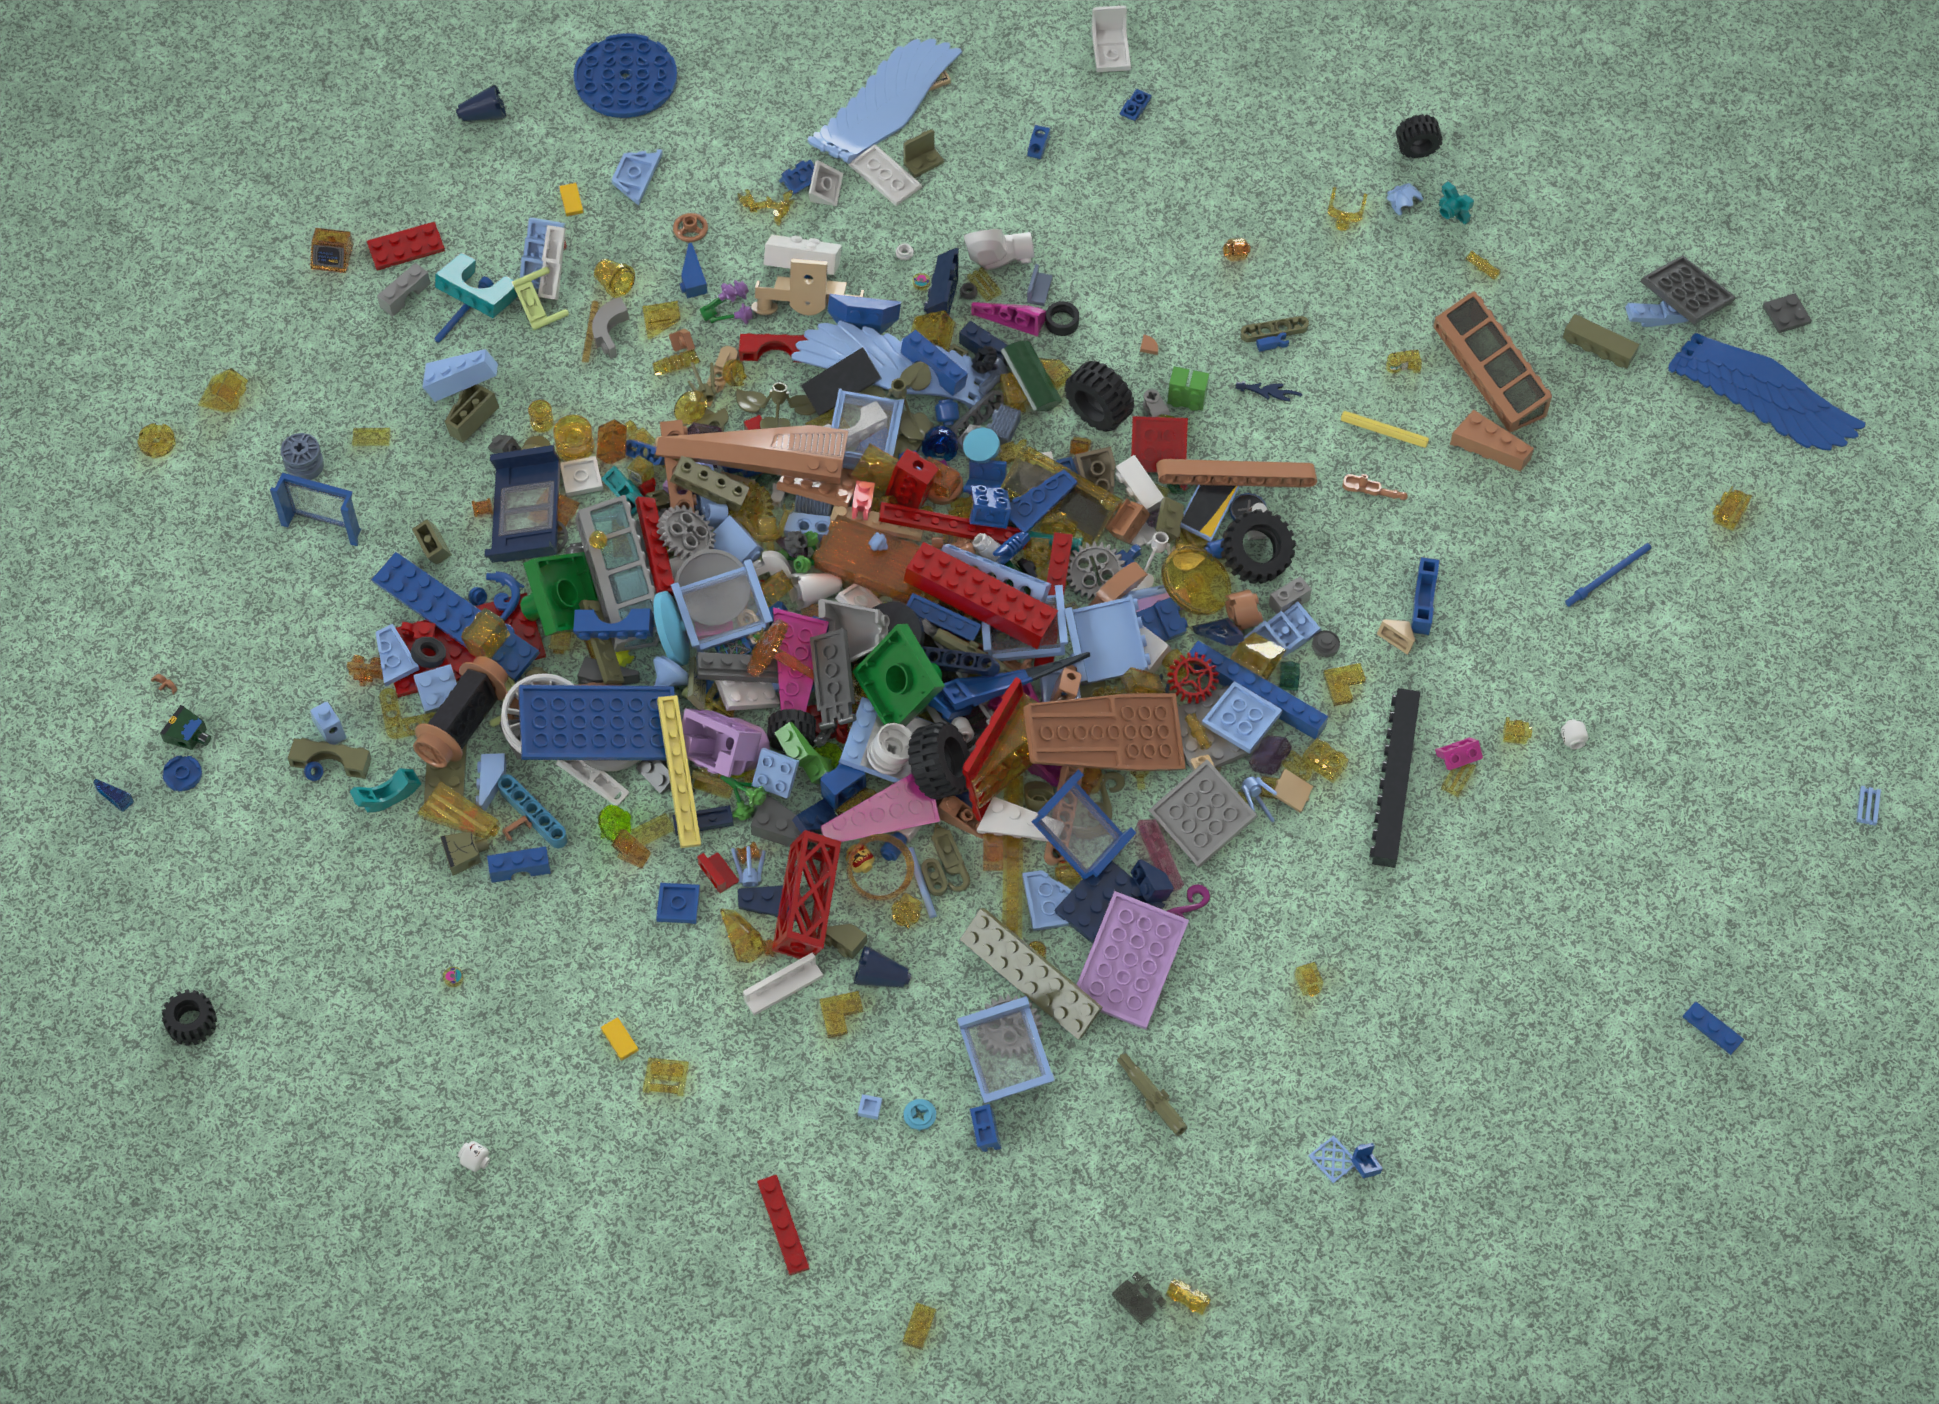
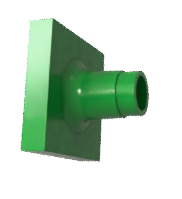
[521,552,598,636]
[852,624,945,727]

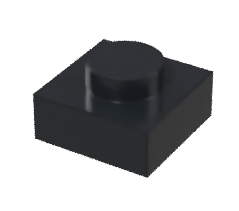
[1017,558,1038,578]

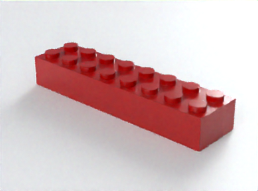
[903,542,1058,650]

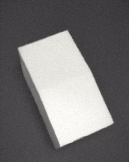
[770,483,785,508]

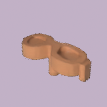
[151,674,177,695]

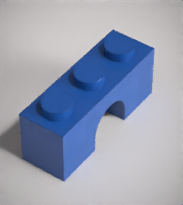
[487,846,551,883]

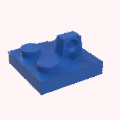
[927,691,973,723]

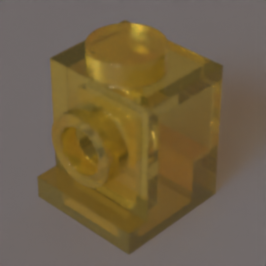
[1503,717,1532,744]

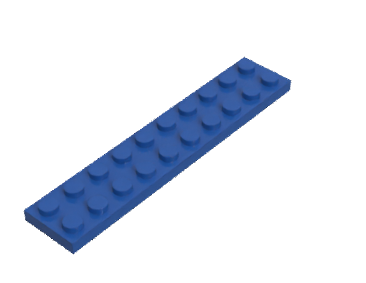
[371,552,540,682]

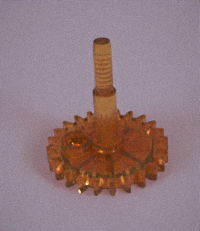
[747,619,814,680]

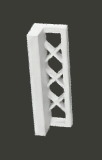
[743,953,823,1016]

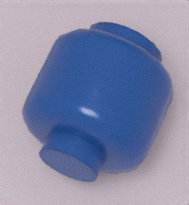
[935,399,960,426]

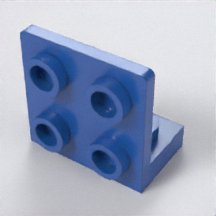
[963,460,1007,495]
[969,485,1011,529]

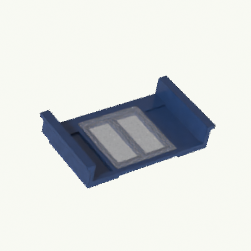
[485,445,561,563]

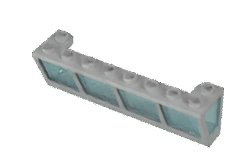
[575,495,660,652]

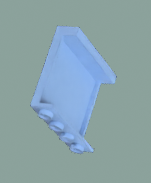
[1064,593,1151,686]

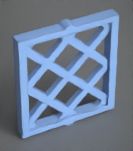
[1308,1136,1355,1183]

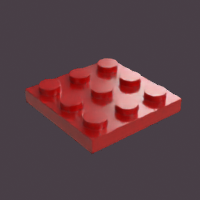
[1131,416,1188,472]

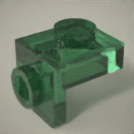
[1279,661,1300,691]

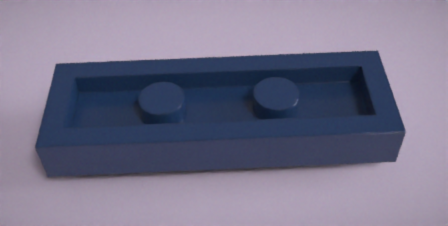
[672,805,734,835]

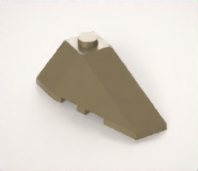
[1073,446,1116,525]

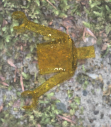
[735,503,795,551]

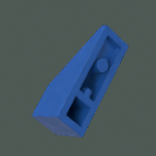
[679,243,708,299]

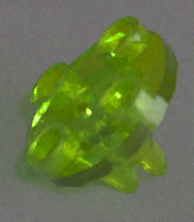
[598,805,631,843]

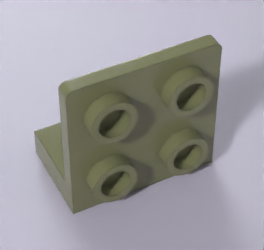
[903,129,944,178]

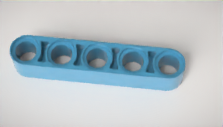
[498,774,567,849]

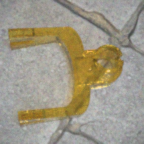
[1327,187,1368,231]

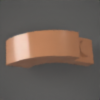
[1089,562,1148,606]

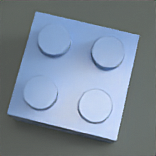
[413,664,457,715]

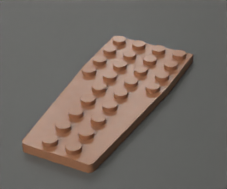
[1024,693,1186,771]

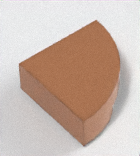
[1140,334,1158,355]

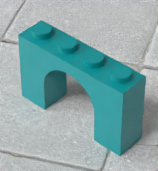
[435,252,518,318]

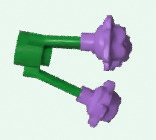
[700,280,753,325]

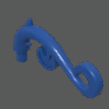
[486,571,525,634]

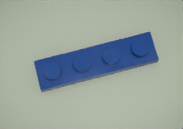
[906,593,981,642]

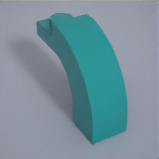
[601,466,643,518]
[350,768,422,813]

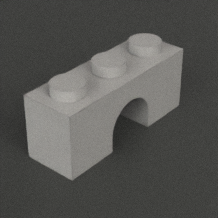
[377,263,431,317]

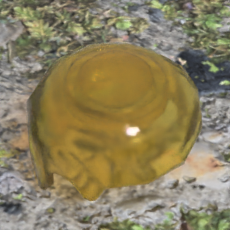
[722,359,747,387]

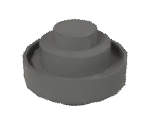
[1312,630,1340,658]

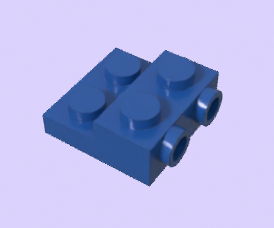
[1136,597,1188,642]

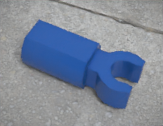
[1256,333,1289,352]

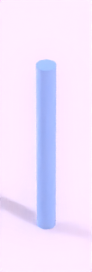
[906,847,937,919]

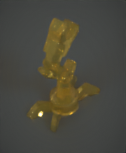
[737,189,794,226]

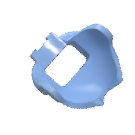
[1387,183,1423,216]

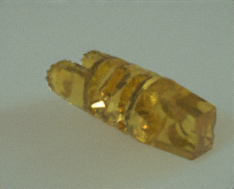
[652,349,700,375]

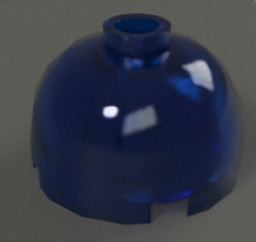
[922,426,958,462]

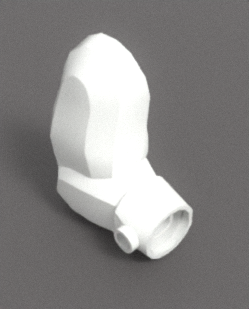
[963,229,1034,270]

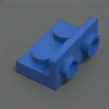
[779,159,815,196]

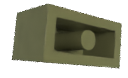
[412,519,452,564]

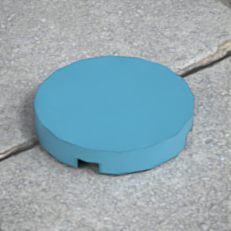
[963,427,1000,464]

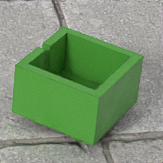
[1167,366,1209,411]

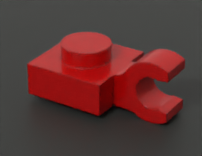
[401,621,436,641]

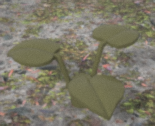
[856,361,931,440]
[736,382,816,429]

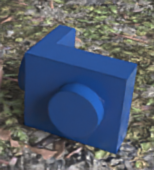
[1351,1143,1383,1179]

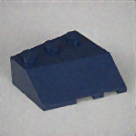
[924,248,959,322]

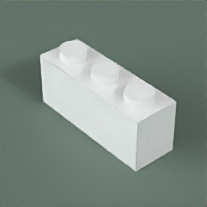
[1115,455,1164,514]

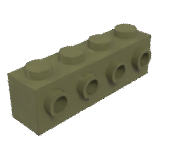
[670,456,750,513]

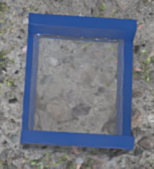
[270,473,362,546]
[1031,769,1136,880]

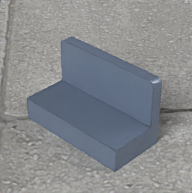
[1027,264,1053,306]

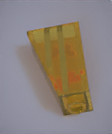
[418,781,500,839]

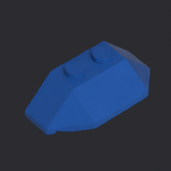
[827,294,901,335]

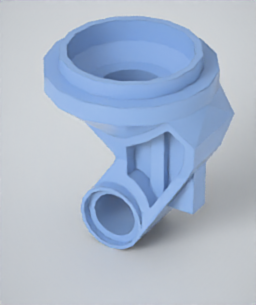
[653,655,689,686]

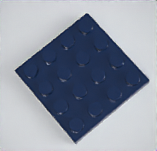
[1054,861,1165,944]

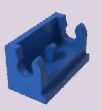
[970,1104,1002,1152]

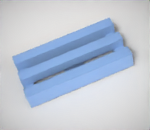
[1856,786,1881,826]

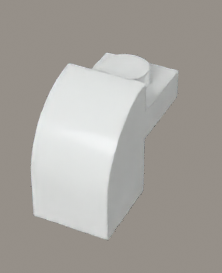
[752,551,792,584]

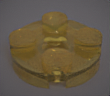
[137,423,176,459]
[1040,512,1078,537]

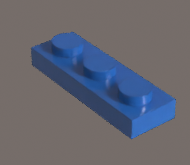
[1683,1002,1744,1055]

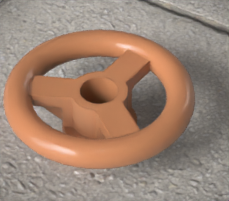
[673,213,708,242]

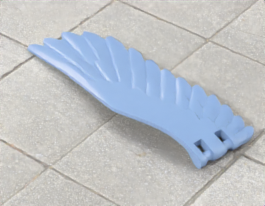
[807,39,962,164]
[791,321,991,409]

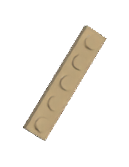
[830,506,924,541]

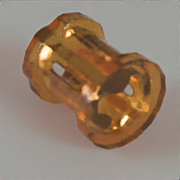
[472,498,493,517]
[736,841,761,865]

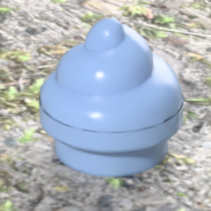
[868,532,888,551]

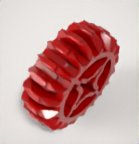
[1167,652,1219,704]

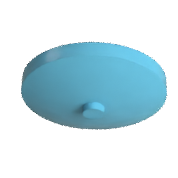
[653,591,690,666]

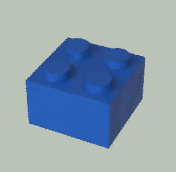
[820,763,866,812]

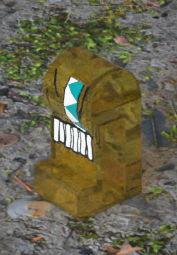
[1386,349,1422,373]

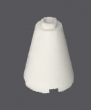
[788,573,842,611]

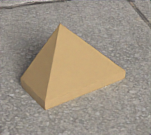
[1377,619,1415,655]

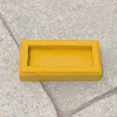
[559,183,583,217]
[600,1017,639,1061]

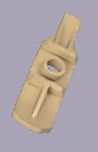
[702,345,738,407]

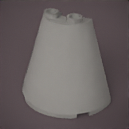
[818,599,890,663]

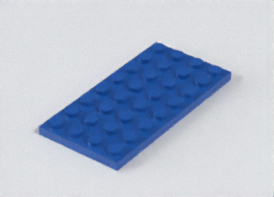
[518,685,674,760]

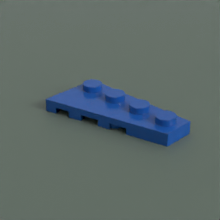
[1009,469,1078,533]

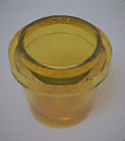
[594,259,635,298]

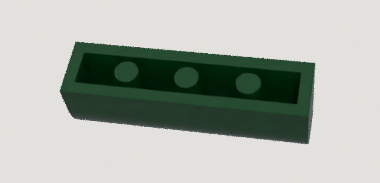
[1001,341,1062,411]

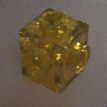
[1023,537,1051,568]
[891,892,922,929]

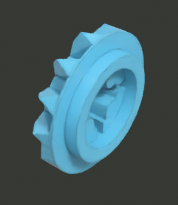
[904,1099,936,1131]

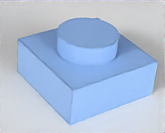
[858,1094,882,1120]

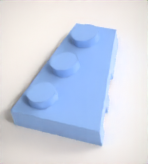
[375,624,420,687]

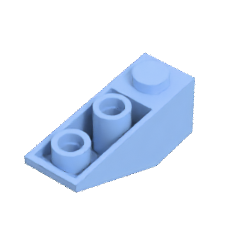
[476,753,506,814]

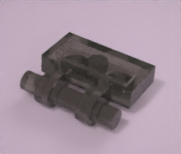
[1112,1271,1167,1325]

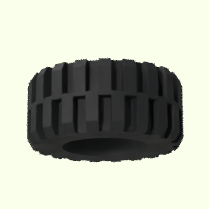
[1064,361,1134,432]
[1220,509,1296,584]
[908,721,970,800]

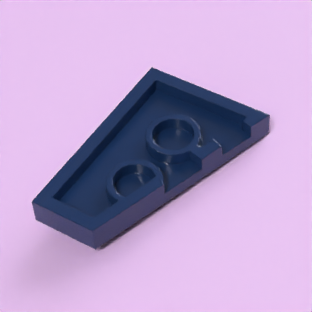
[792,798,838,834]

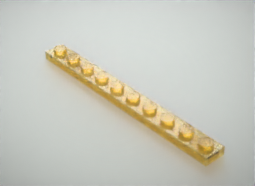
[1002,776,1023,939]

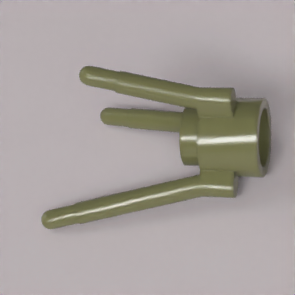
[688,362,717,403]

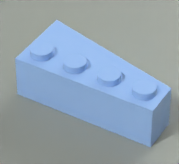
[423,349,498,402]

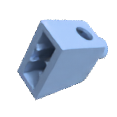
[310,702,347,745]

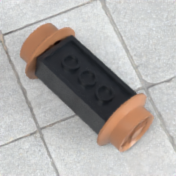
[413,656,508,768]

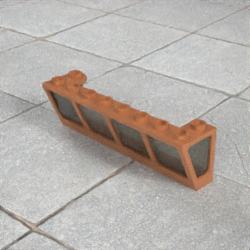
[1433,291,1552,433]

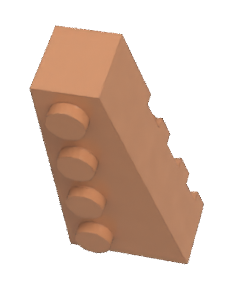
[1450,410,1534,471]

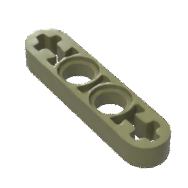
[1240,316,1309,342]

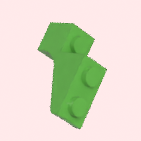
[775,722,834,784]

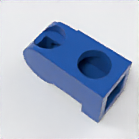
[1027,125,1050,159]

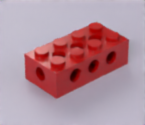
[884,449,939,509]

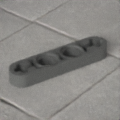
[949,391,1004,441]

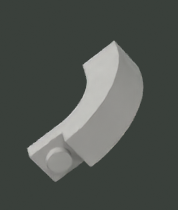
[592,297,629,359]

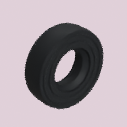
[411,637,446,668]

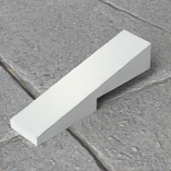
[538,225,566,300]
[556,760,630,806]

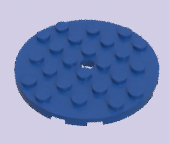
[574,33,677,118]

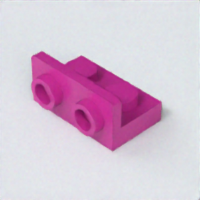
[1435,737,1483,770]

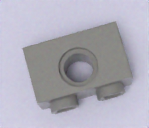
[1269,576,1312,614]

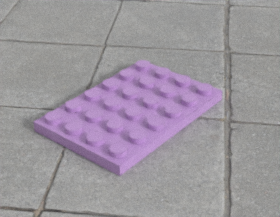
[1077,891,1189,1030]

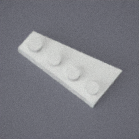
[977,796,1064,842]

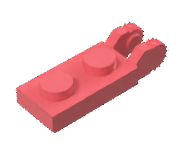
[852,481,875,521]

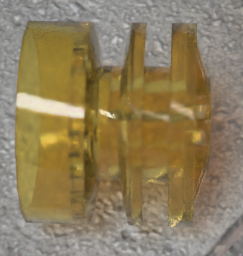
[553,414,594,462]

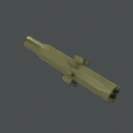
[933,628,1014,674]
[1117,1053,1188,1136]

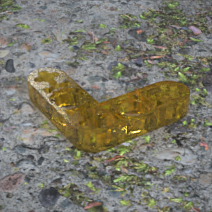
[379,688,435,739]

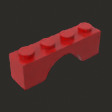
[739,333,808,363]

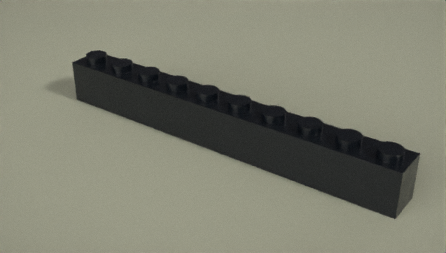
[1369,688,1420,868]

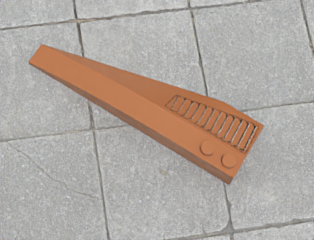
[655,425,848,484]

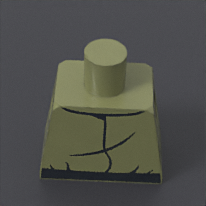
[440,831,490,876]

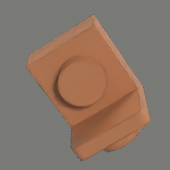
[669,329,695,351]

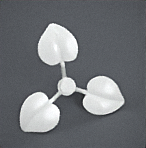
[1131,522,1205,591]

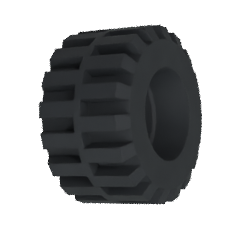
[1396,114,1443,158]
[767,709,816,752]
[162,990,217,1046]

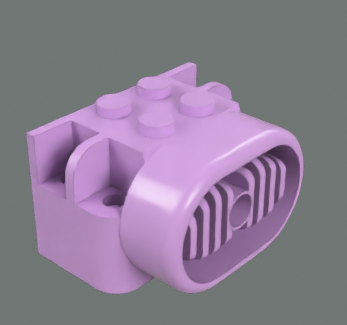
[682,708,770,777]

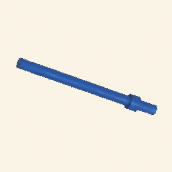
[1565,543,1652,607]

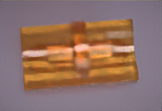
[346,655,383,687]

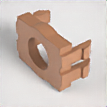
[502,816,532,841]

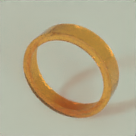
[846,834,914,901]

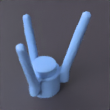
[1241,776,1277,822]
[731,846,766,887]

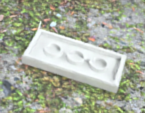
[849,144,922,206]

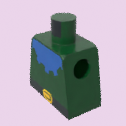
[160,705,211,750]

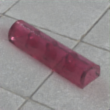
[1136,819,1184,892]

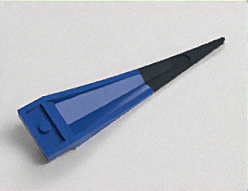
[941,652,1090,710]

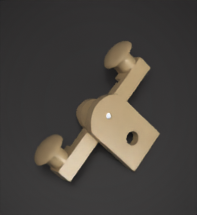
[751,259,864,315]

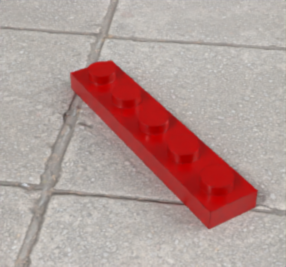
[757,1174,810,1276]

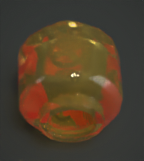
[1054,860,1081,886]

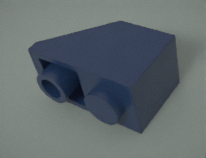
[1130,859,1174,903]

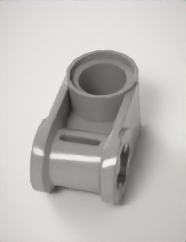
[1143,389,1171,417]

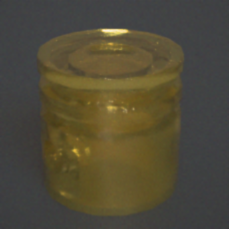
[1162,649,1194,681]

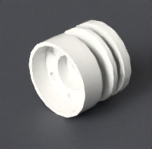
[867,723,912,775]

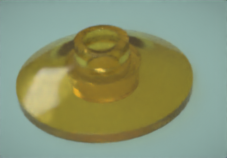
[674,390,707,425]

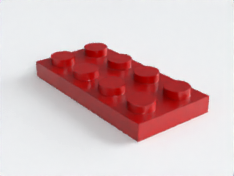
[367,221,445,271]

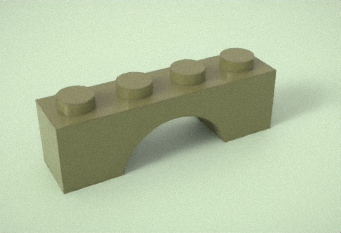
[288,738,372,779]

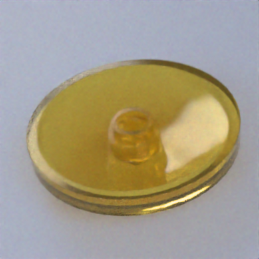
[1161,546,1231,616]

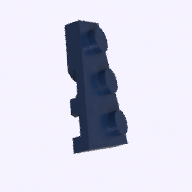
[1192,618,1244,646]
[737,885,796,922]

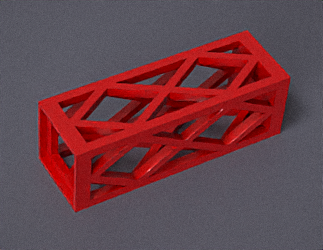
[772,830,841,959]

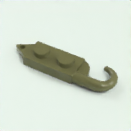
[931,823,970,892]

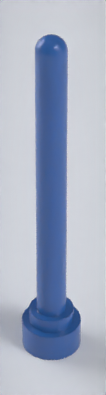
[435,276,494,343]

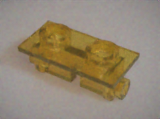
[1166,1278,1211,1315]

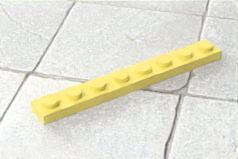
[657,695,701,848]

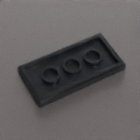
[801,347,882,417]

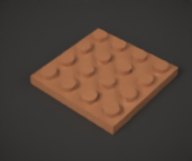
[776,468,868,509]

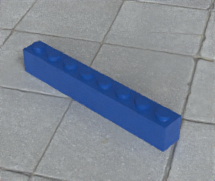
[1189,641,1328,740]

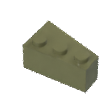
[445,384,499,443]

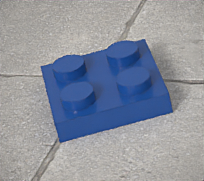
[656,883,700,924]

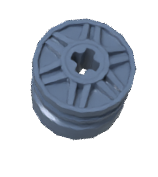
[280,433,324,480]

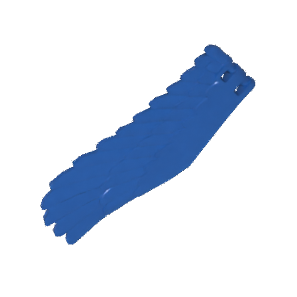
[1668,333,1865,451]

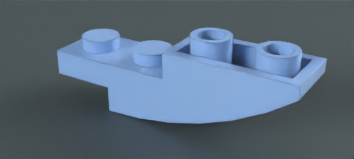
[1625,300,1689,327]

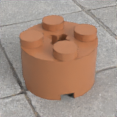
[1225,589,1263,630]

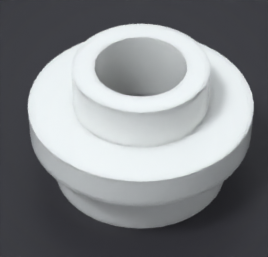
[896,243,913,260]

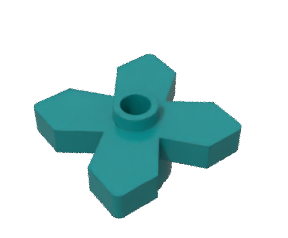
[1439,181,1474,225]

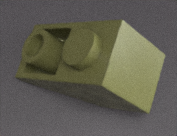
[824,924,867,959]

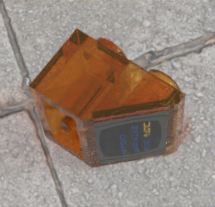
[310,228,354,273]

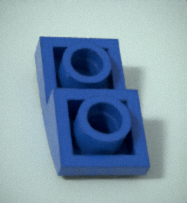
[1120,88,1152,121]

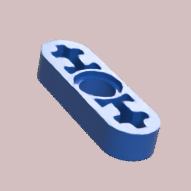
[623,440,665,466]

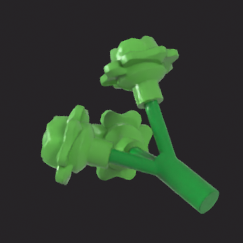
[720,774,770,821]

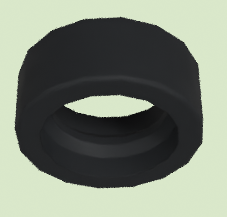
[1045,301,1079,336]

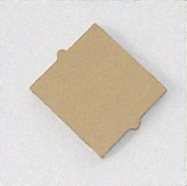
[1272,769,1313,812]

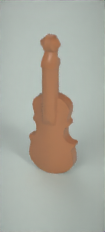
[1342,474,1407,500]

